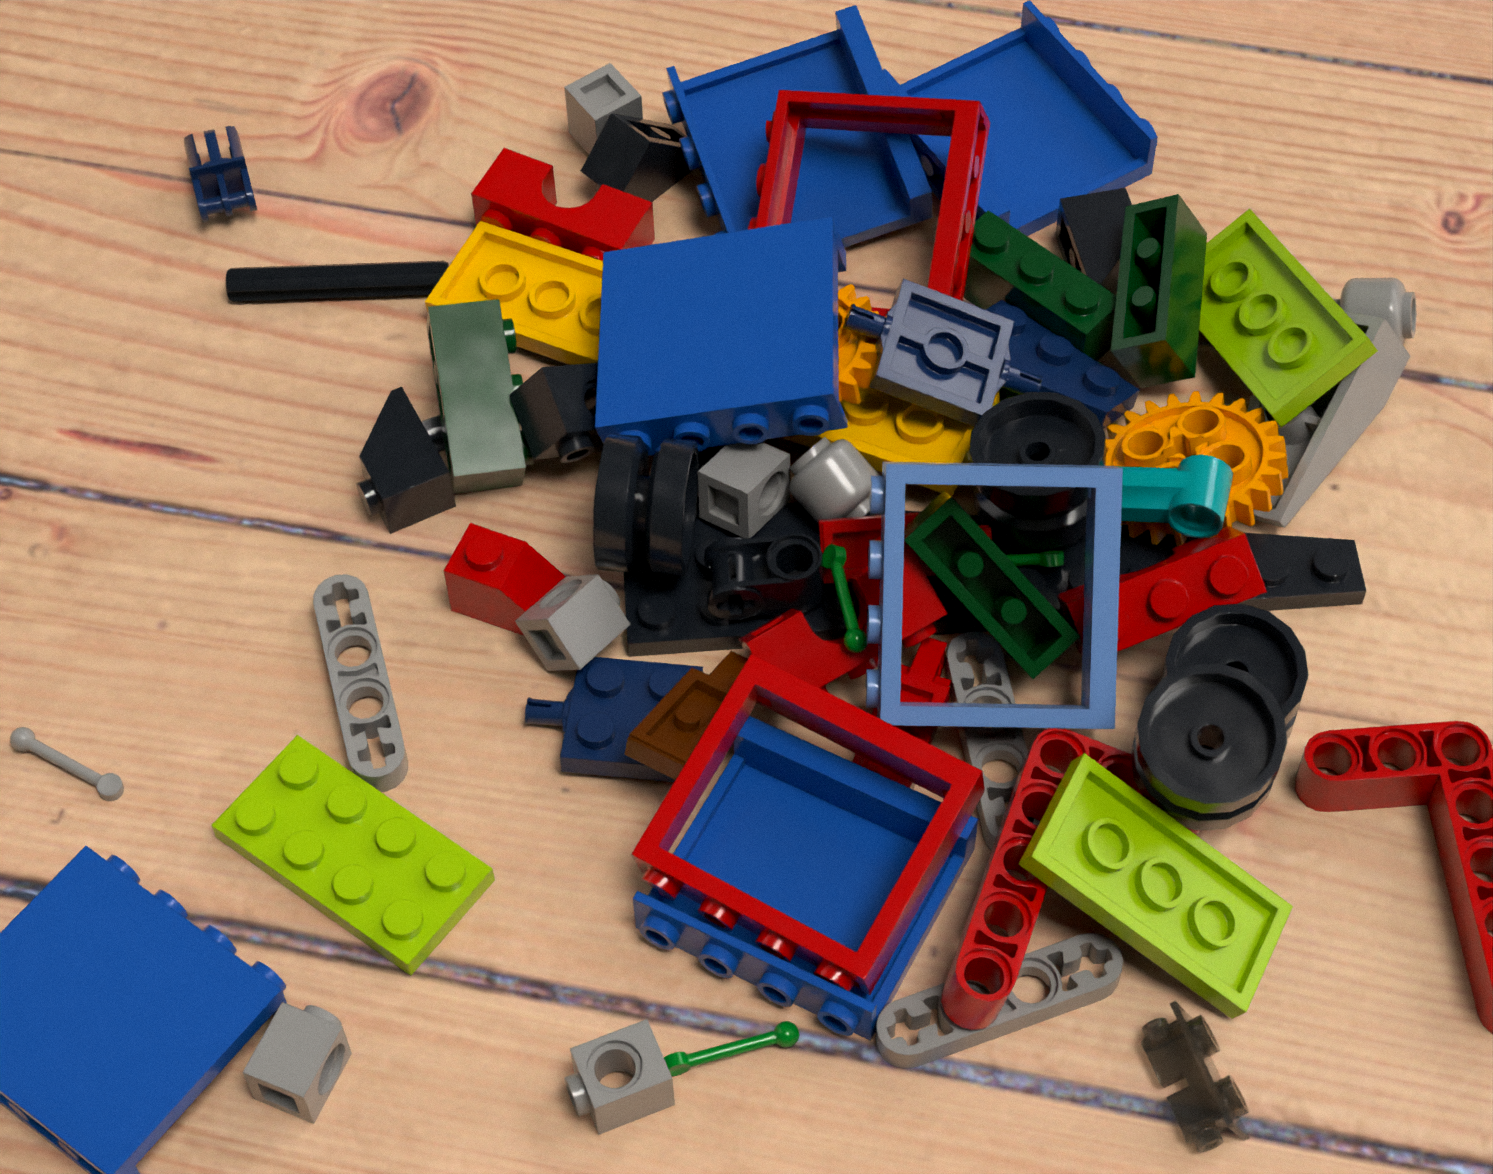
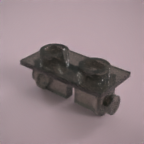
[1141,1001,1250,1152]

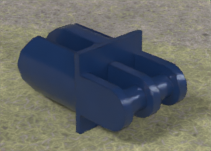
[184,126,257,222]

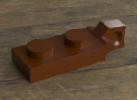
[625,651,748,780]

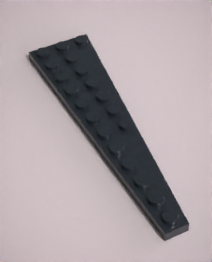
[623,497,1366,657]

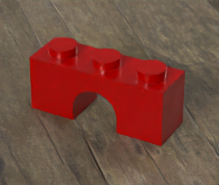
[471,148,655,261]
[1056,526,1267,655]
[738,547,947,693]

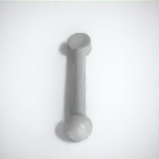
[10,727,124,801]

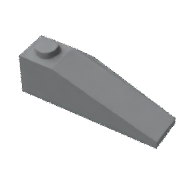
[1248,310,1410,528]

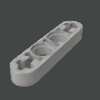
[313,574,408,792]
[945,631,1040,850]
[875,933,1123,1069]

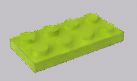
[1199,208,1378,428]
[211,735,495,976]
[1019,753,1293,1019]

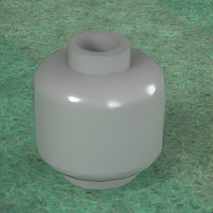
[1333,278,1417,345]
[789,437,879,525]

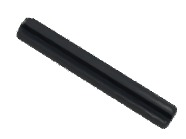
[225,260,449,302]

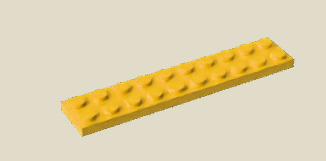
[425,221,1000,496]

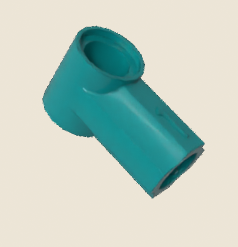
[1116,455,1233,538]

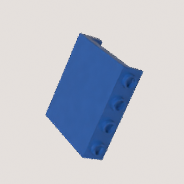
[883,0,1158,236]
[662,5,933,248]
[595,216,848,456]
[633,716,978,1041]
[0,846,287,1174]

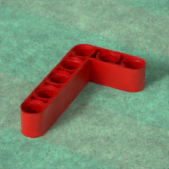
[1295,721,1493,1034]
[941,728,1201,1030]

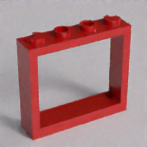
[748,90,991,317]
[631,654,985,996]

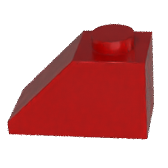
[443,523,566,636]

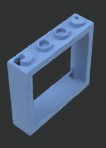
[865,461,1123,729]

